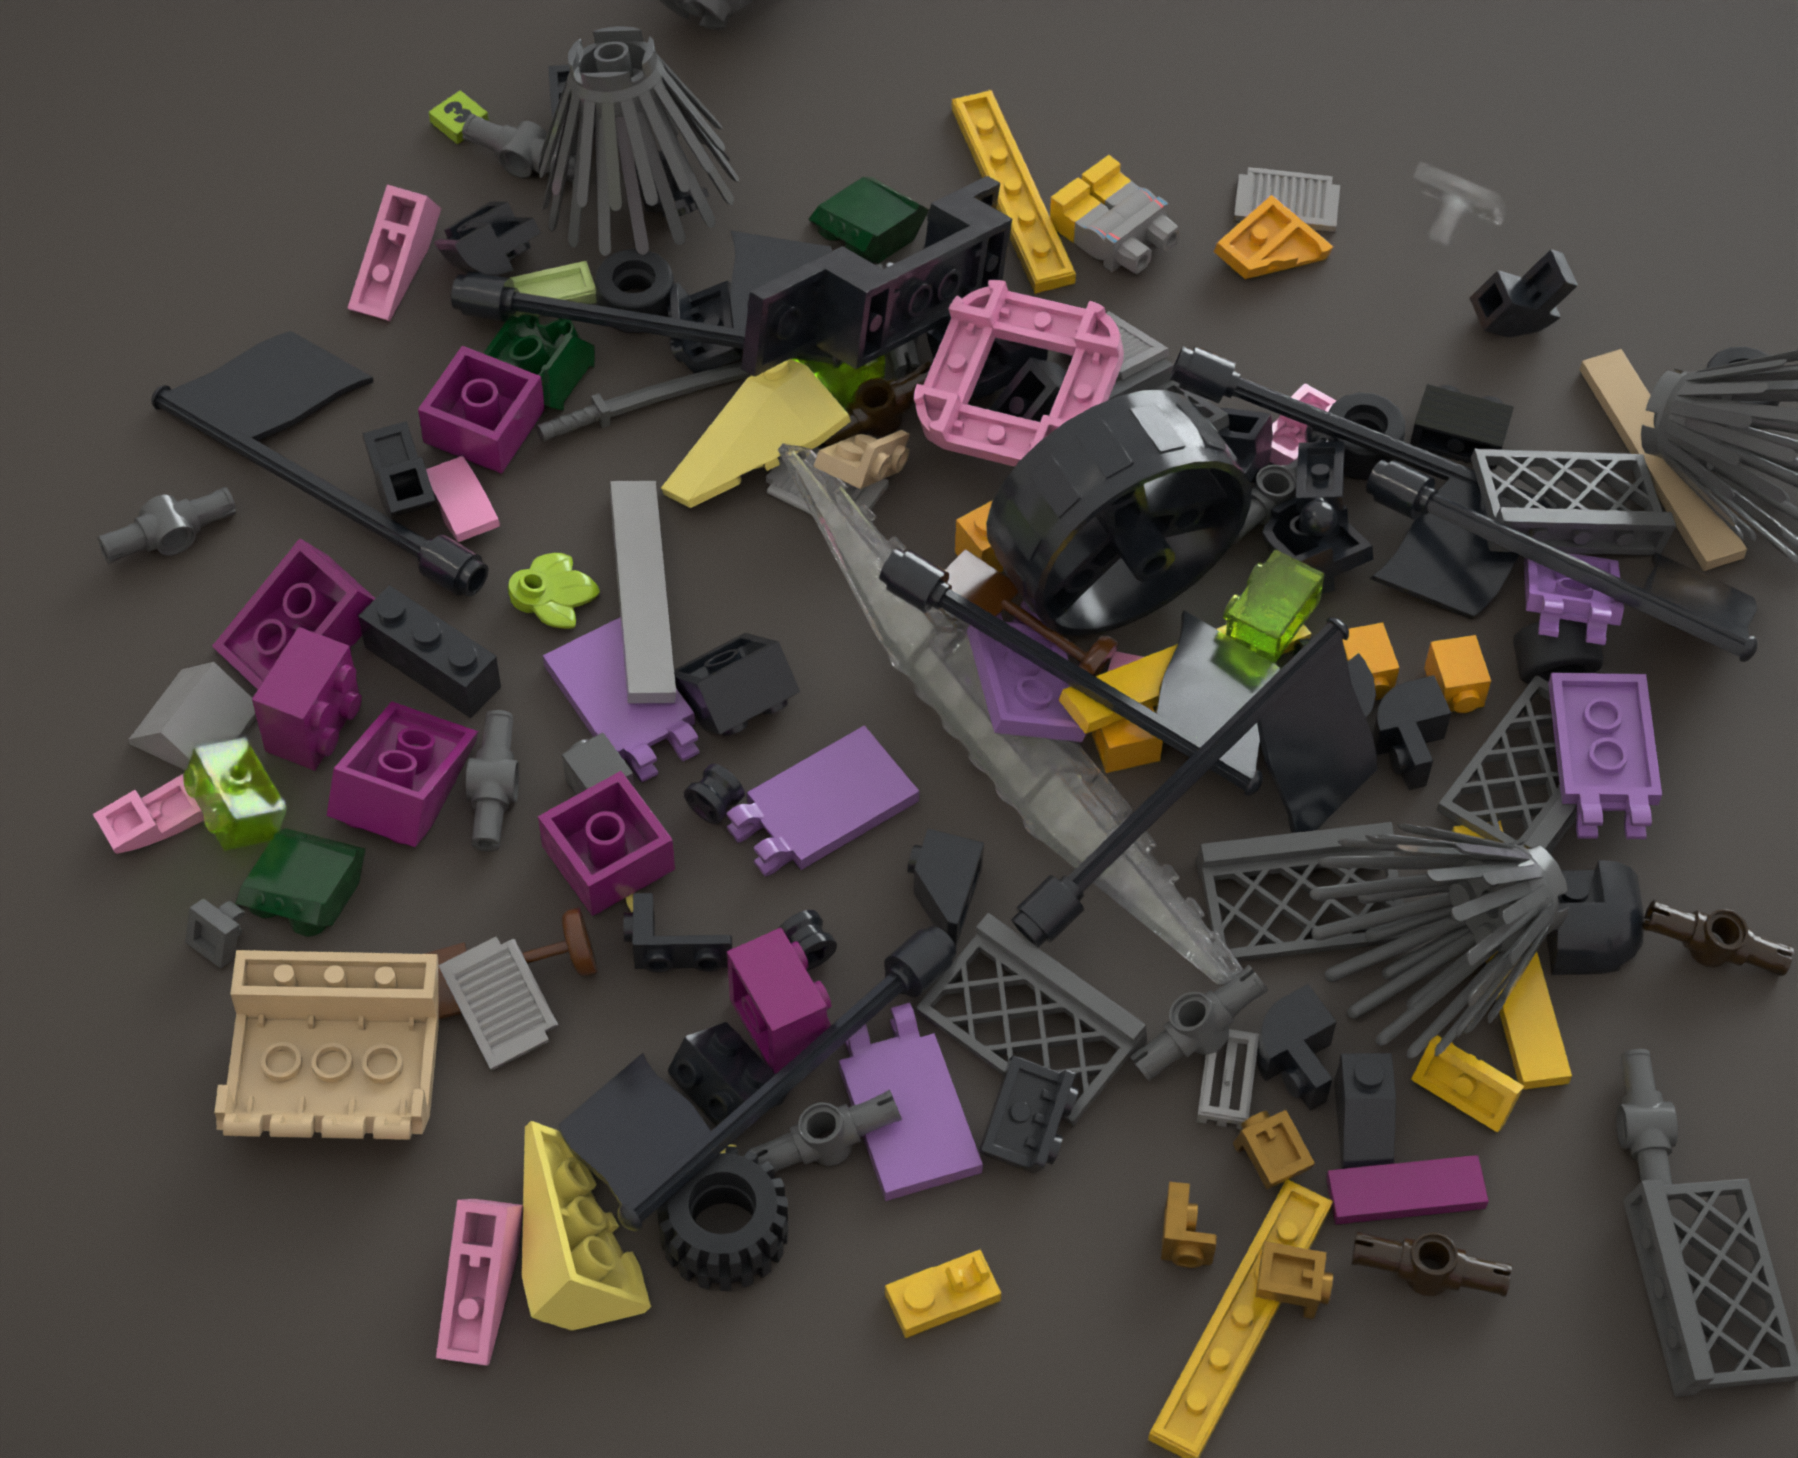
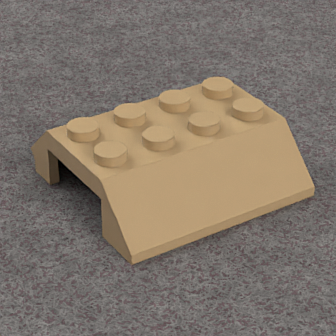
[214,950,439,1140]

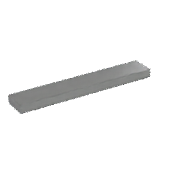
[610,481,676,703]

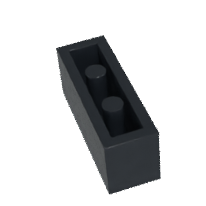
[358,585,501,718]

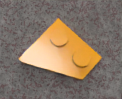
[1214,195,1333,279]

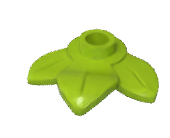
[507,553,600,629]

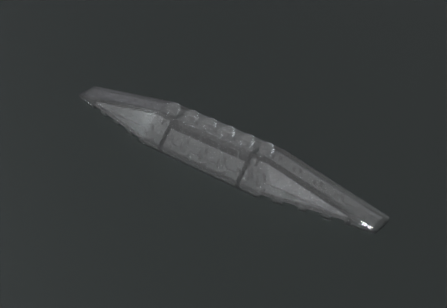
[778,443,1243,984]

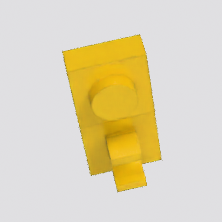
[1411,1035,1524,1133]
[885,1249,1001,1338]

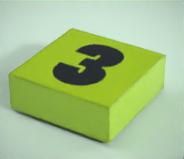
[429,90,489,144]

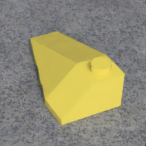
[661,359,851,508]
[522,1121,651,1331]

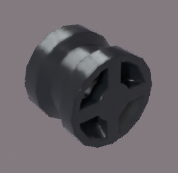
[684,763,745,824]
[779,910,837,971]

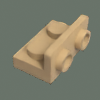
[813,430,910,489]

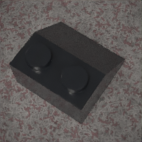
[674,633,800,736]

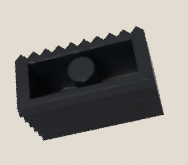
[1410,384,1514,470]

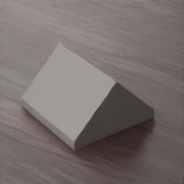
[129,662,256,782]

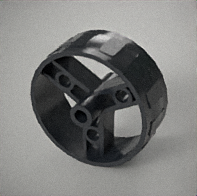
[986,390,1252,636]

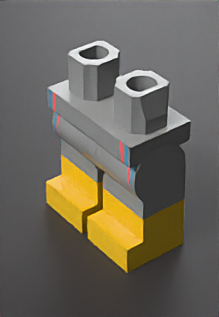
[1050,155,1180,275]

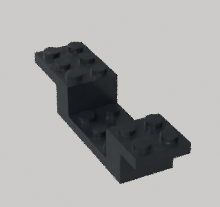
[741,176,1013,377]

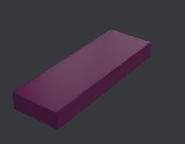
[1326,1155,1489,1225]

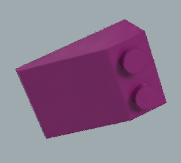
[212,538,376,689]
[326,701,478,847]

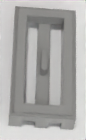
[1196,1029,1259,1130]

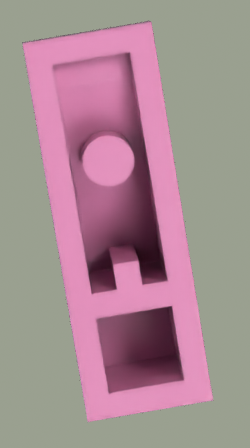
[348,185,442,322]
[436,1199,523,1365]

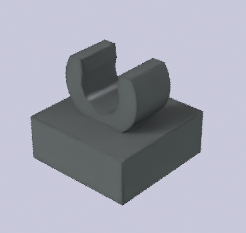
[185,898,245,968]

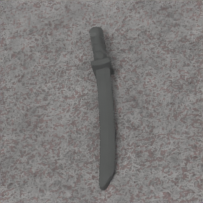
[536,362,751,442]

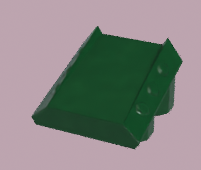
[808,176,929,264]
[483,314,595,411]
[235,828,366,937]

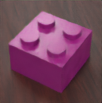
[418,346,545,474]
[252,627,362,771]
[538,771,675,916]
[727,927,832,1075]

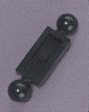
[1296,426,1345,537]

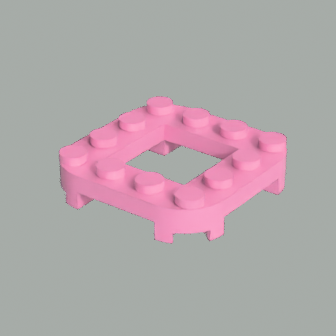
[914,280,1124,467]

